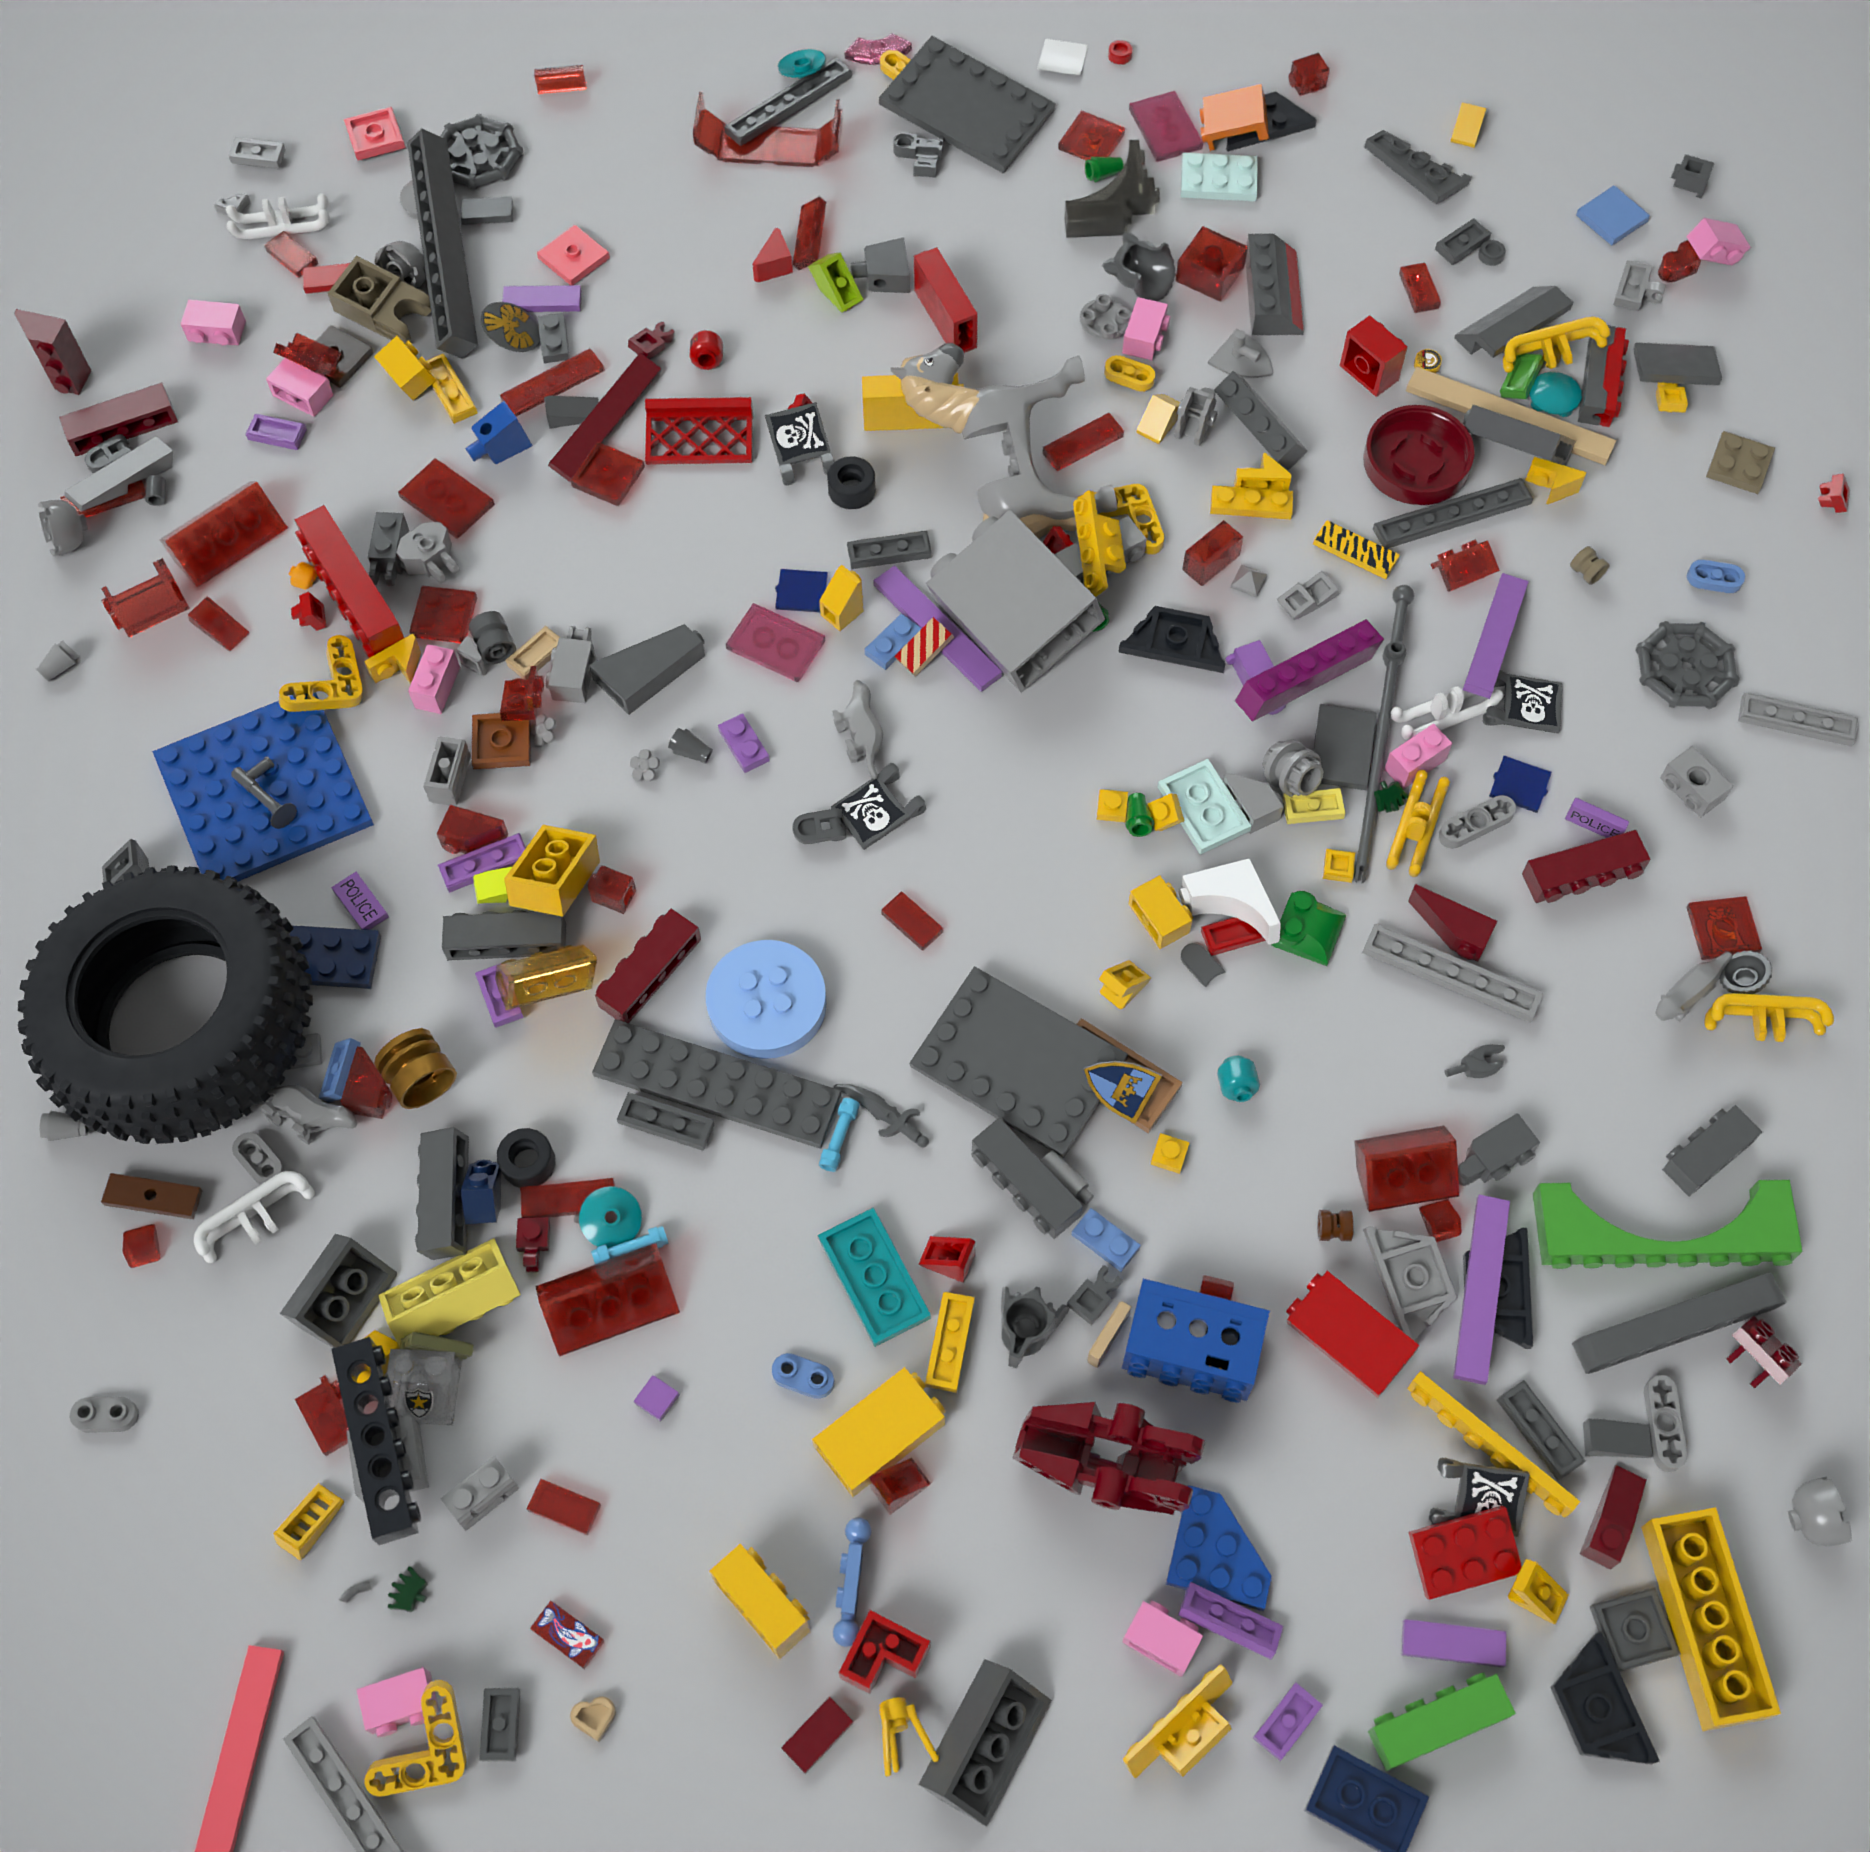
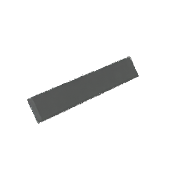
[724,58,852,146]
[1373,478,1533,549]

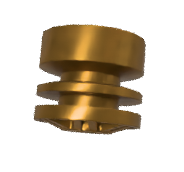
[374,1028,457,1109]

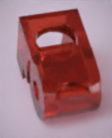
[1658,240,1702,283]

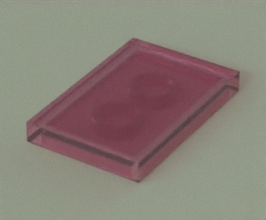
[1129,91,1203,162]
[725,603,826,682]

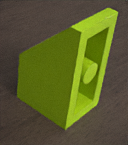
[808,252,864,312]

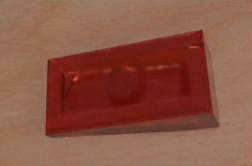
[188,596,249,652]

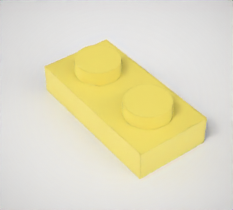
[1282,788,1346,824]

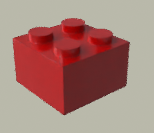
[1339,315,1408,397]

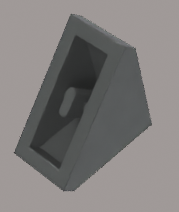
[102,839,149,884]

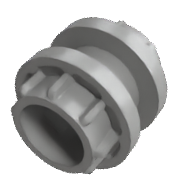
[1262,739,1324,797]

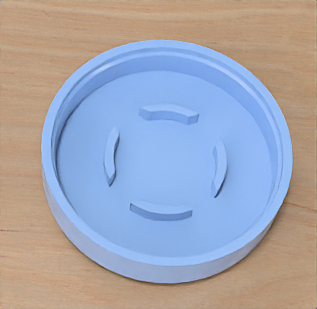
[705,940,827,1059]

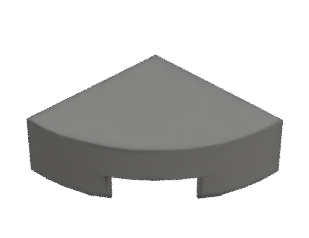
[214,194,250,216]

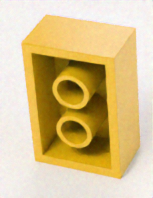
[504,825,600,917]
[709,1543,810,1659]

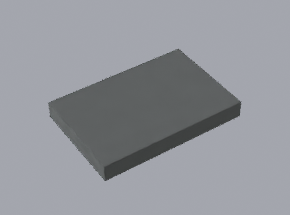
[1633,343,1722,385]
[1313,704,1376,791]

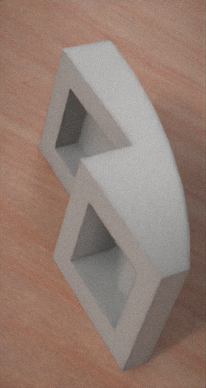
[1277,571,1340,620]

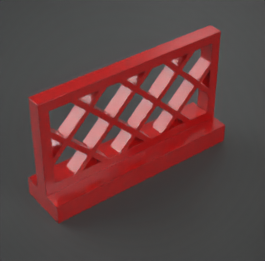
[645,397,753,465]

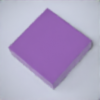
[634,1375,679,1421]

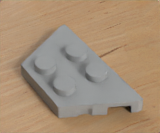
[1363,1226,1457,1341]

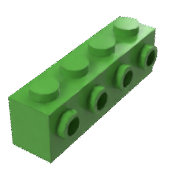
[1368,1672,1516,1771]

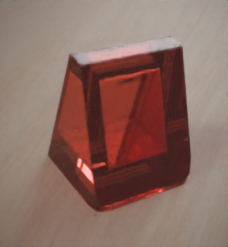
[1419,1199,1462,1242]
[122,1224,160,1268]
[1199,1275,1234,1300]

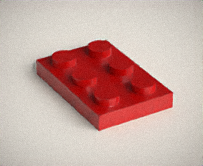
[1408,1506,1522,1600]

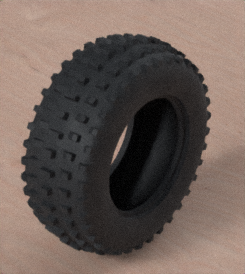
[18,865,313,1144]

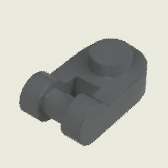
[85,434,134,473]
[792,808,846,844]

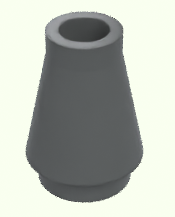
[668,728,713,764]

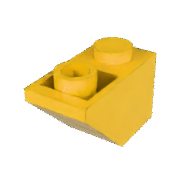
[819,565,863,631]

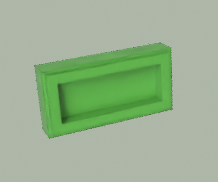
[1500,353,1544,400]

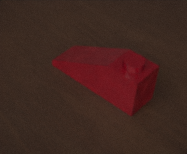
[1408,884,1498,962]
[1579,1465,1647,1570]

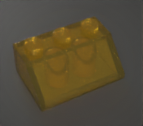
[495,944,597,1010]

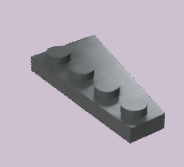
[1364,130,1472,204]

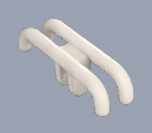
[226,193,329,240]
[1391,686,1503,741]
[194,1171,315,1263]

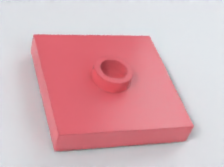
[344,107,405,161]
[537,225,610,285]

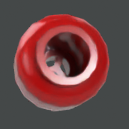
[689,330,723,370]

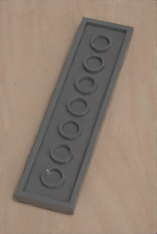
[592,1019,841,1149]

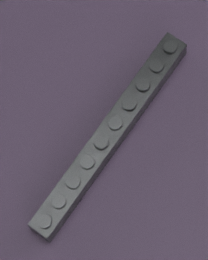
[407,128,478,359]

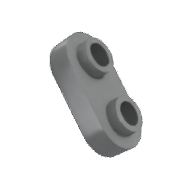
[232,1132,285,1185]
[70,1397,139,1432]

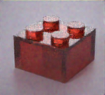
[1175,226,1248,302]

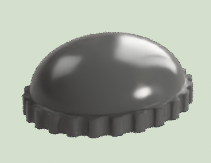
[1719,951,1772,994]

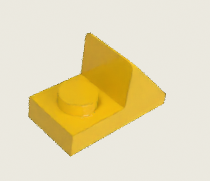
[1234,452,1291,491]
[1525,457,1586,505]
[364,633,421,684]
[1099,960,1151,1009]
[1508,1559,1569,1625]

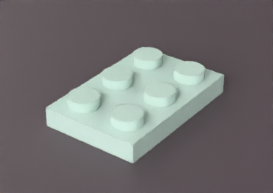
[1181,152,1257,201]
[1157,759,1251,855]

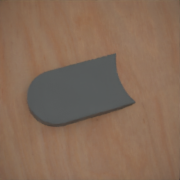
[1181,943,1226,987]

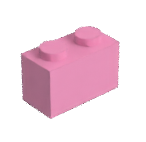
[1686,218,1751,266]
[1122,297,1170,361]
[181,300,246,346]
[266,357,333,417]
[408,644,460,714]
[1384,723,1452,789]
[1122,1601,1203,1677]
[357,1667,439,1737]

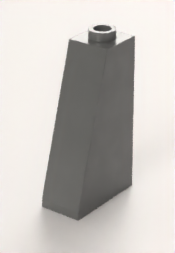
[1463,405,1576,466]
[589,624,705,715]

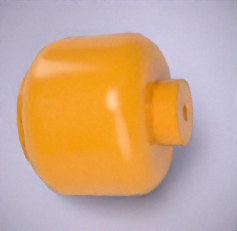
[289,562,317,590]

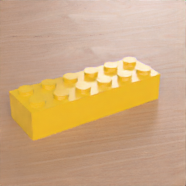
[1641,1507,1781,1732]

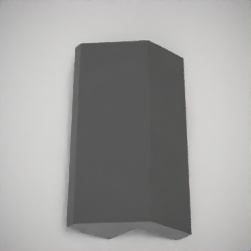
[1454,286,1574,358]

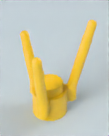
[879,1697,939,1777]

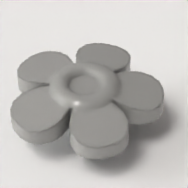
[531,714,556,747]
[630,749,660,781]

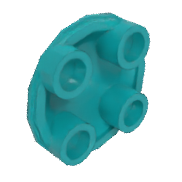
[1529,372,1582,417]

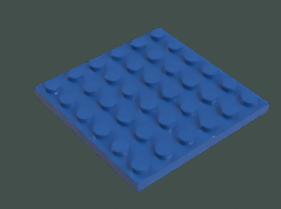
[152,692,374,882]

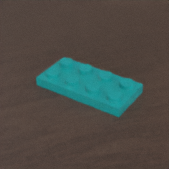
[818,1207,931,1347]

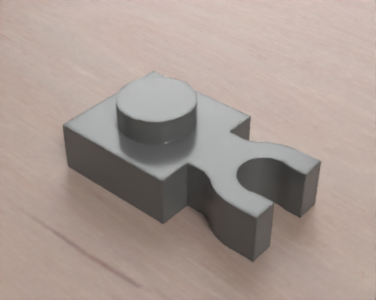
[1067,1265,1123,1325]

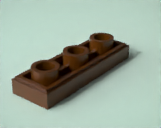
[101,1173,203,1220]

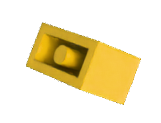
[374,336,436,401]
[1128,875,1193,949]

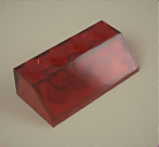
[160,481,288,587]
[536,1243,680,1356]

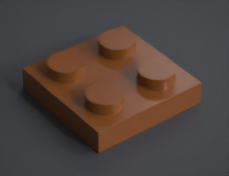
[471,711,531,769]

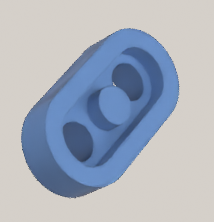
[1687,560,1745,593]
[772,1353,834,1399]

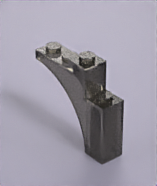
[1064,139,1160,238]

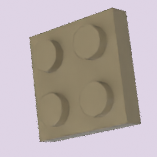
[1706,431,1775,494]

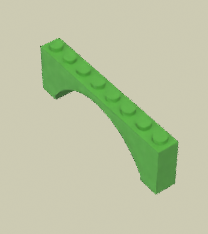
[1532,1180,1803,1269]

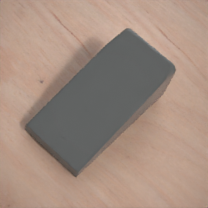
[544,396,599,429]
[1583,1419,1652,1458]

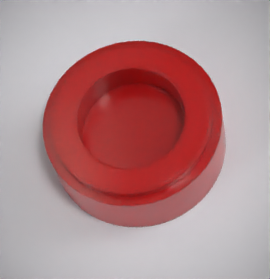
[1108,40,1133,65]

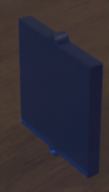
[775,569,828,613]
[1489,756,1552,813]

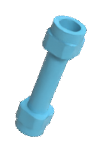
[818,1098,860,1172]
[591,1226,669,1269]

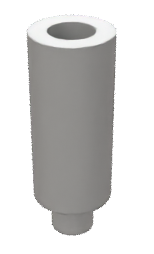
[1041,1150,1094,1205]

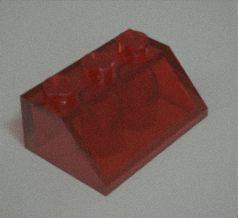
[1354,1125,1459,1212]

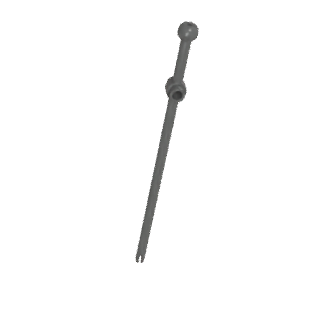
[1354,585,1414,884]

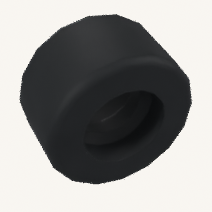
[827,456,876,509]
[497,1128,555,1189]

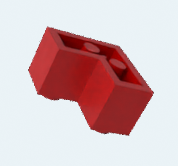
[838,1610,931,1694]

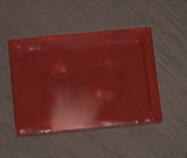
[398,458,495,539]

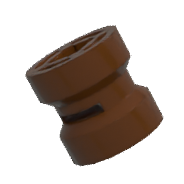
[1317,1210,1353,1242]

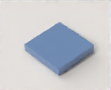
[1576,185,1650,246]

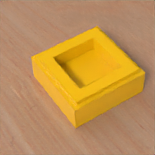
[1323,849,1355,883]

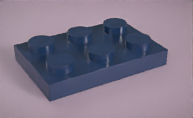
[290,925,381,989]
[1304,1745,1429,1852]

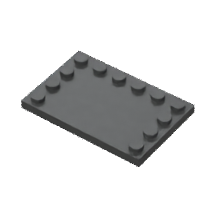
[879,36,1056,174]
[909,966,1128,1158]

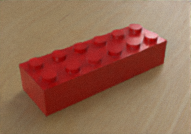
[294,505,404,659]

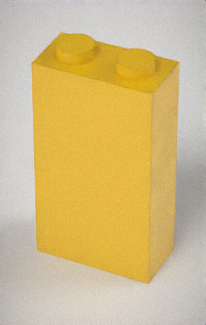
[862,373,964,431]
[812,1367,946,1497]

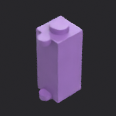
[1225,640,1286,715]

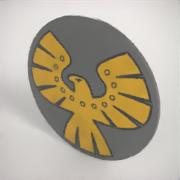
[481,302,540,352]

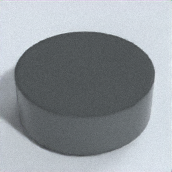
[1478,240,1506,266]

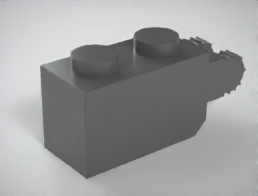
[368,512,410,586]
[1454,1113,1540,1186]

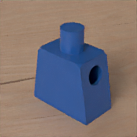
[465,401,533,464]

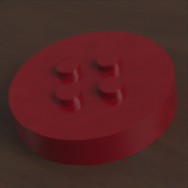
[1363,405,1475,505]

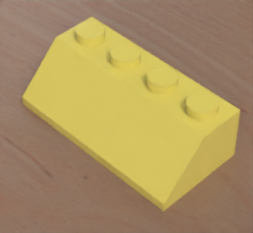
[378,1238,521,1353]

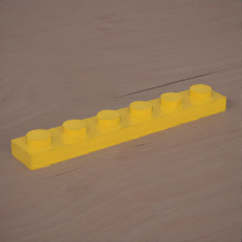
[1407,1371,1581,1518]

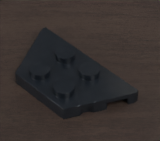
[1226,91,1316,152]
[1118,606,1225,673]
[1463,1227,1533,1349]
[1550,1632,1660,1765]

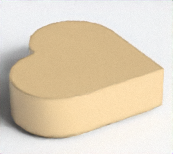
[570,1697,616,1742]

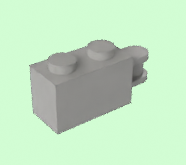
[545,626,596,703]

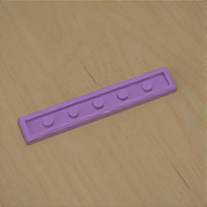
[873,565,1002,692]
[1463,573,1529,699]
[1453,1195,1510,1385]

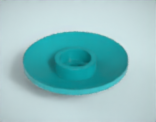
[778,49,826,79]
[579,1186,642,1248]

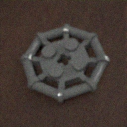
[440,114,523,189]
[1635,621,1740,709]

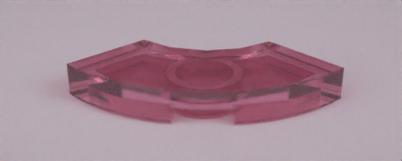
[844,33,912,65]

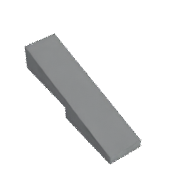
[65,436,173,511]

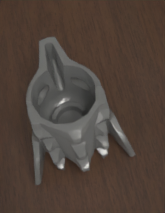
[1001,1286,1069,1369]

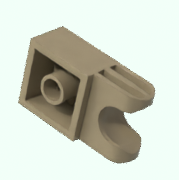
[327,255,431,343]

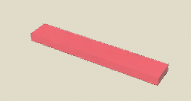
[195,1645,284,1852]

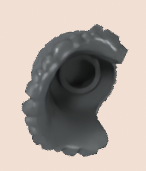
[1102,232,1176,302]

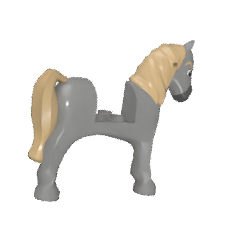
[891,343,1117,539]

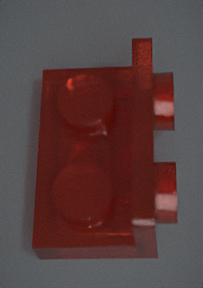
[273,333,341,377]
[1430,539,1500,592]
[500,666,544,721]
[295,1375,348,1456]

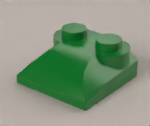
[1271,891,1346,966]

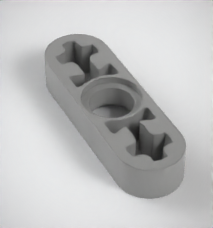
[1439,795,1516,849]
[1644,1375,1687,1472]

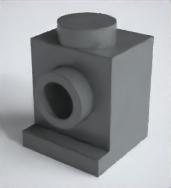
[1671,154,1714,198]

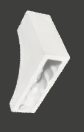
[1179,859,1281,945]

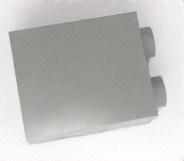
[926,510,1105,693]

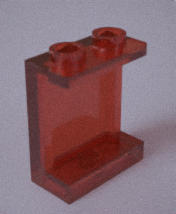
[101,558,190,637]

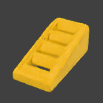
[273,1483,344,1561]

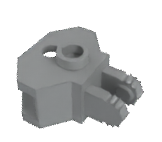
[1174,387,1218,446]
[396,522,460,584]

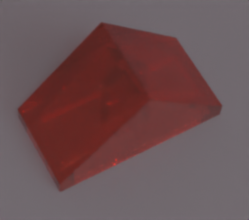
[869,1458,931,1515]

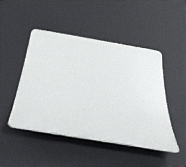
[1037,39,1088,75]

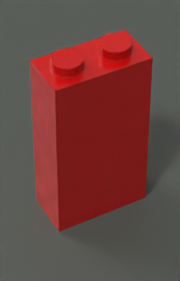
[914,247,978,353]
[1286,1270,1420,1398]

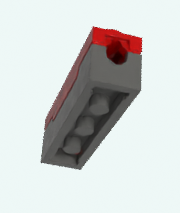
[1578,325,1629,427]

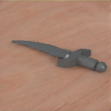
[834,1084,929,1147]

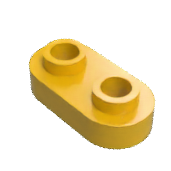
[880,50,911,80]
[1104,355,1155,392]

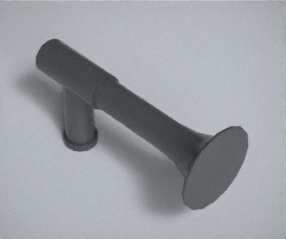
[231,756,297,829]

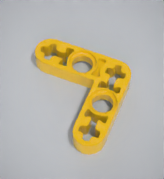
[1077,484,1164,555]
[278,635,362,712]
[364,1680,466,1796]

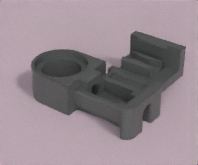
[893,133,943,178]

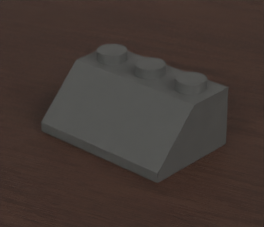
[279,1234,397,1348]

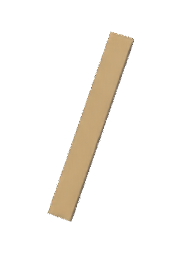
[1406,367,1616,465]

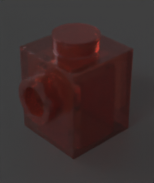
[1288,52,1330,96]
[588,865,636,914]

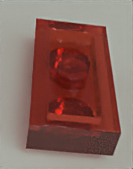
[1399,262,1441,313]

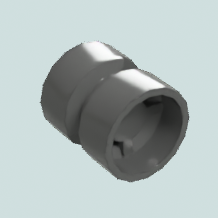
[469,611,516,664]

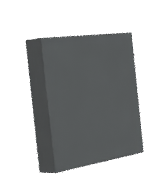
[1590,1587,1680,1672]

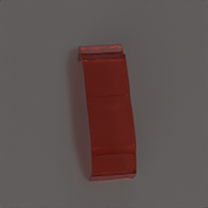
[693,92,843,167]

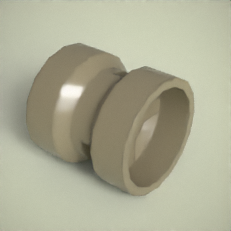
[1570,546,1610,585]

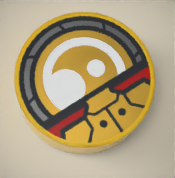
[1414,349,1442,374]

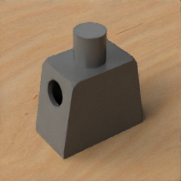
[850,238,910,293]

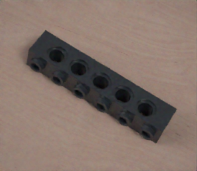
[331,1337,421,1545]

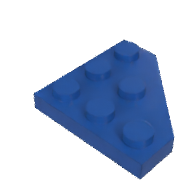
[1165,1485,1272,1611]

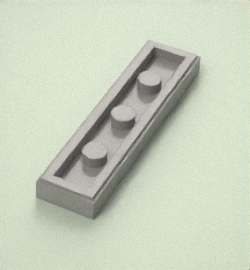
[1738,693,1858,746]

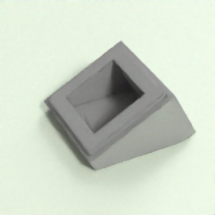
[456,635,487,676]

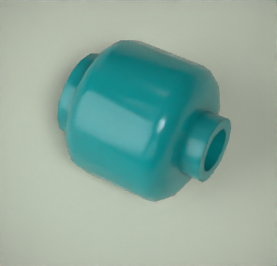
[1217,1055,1260,1102]

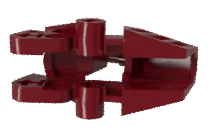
[1012,1402,1205,1515]

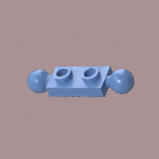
[833,1517,871,1647]

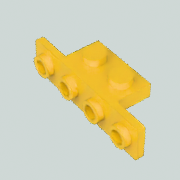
[1073,490,1126,597]
[1123,1664,1232,1778]

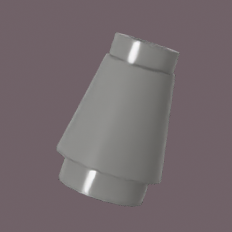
[36,640,79,681]
[40,1111,89,1141]

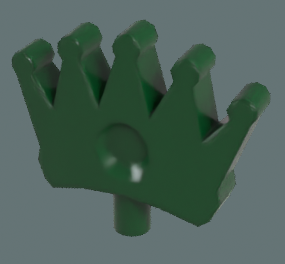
[1374,780,1408,813]
[387,1566,428,1612]

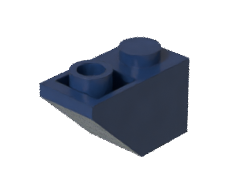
[461,1160,501,1224]

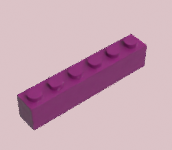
[1235,619,1384,722]

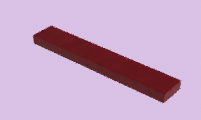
[548,352,661,482]

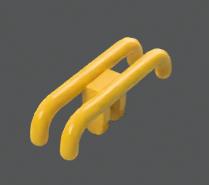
[1502,316,1610,373]
[1386,769,1450,877]
[1704,993,1834,1042]

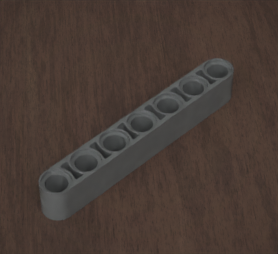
[1572,1272,1786,1374]

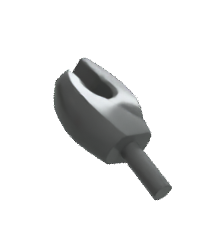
[1444,1044,1505,1078]

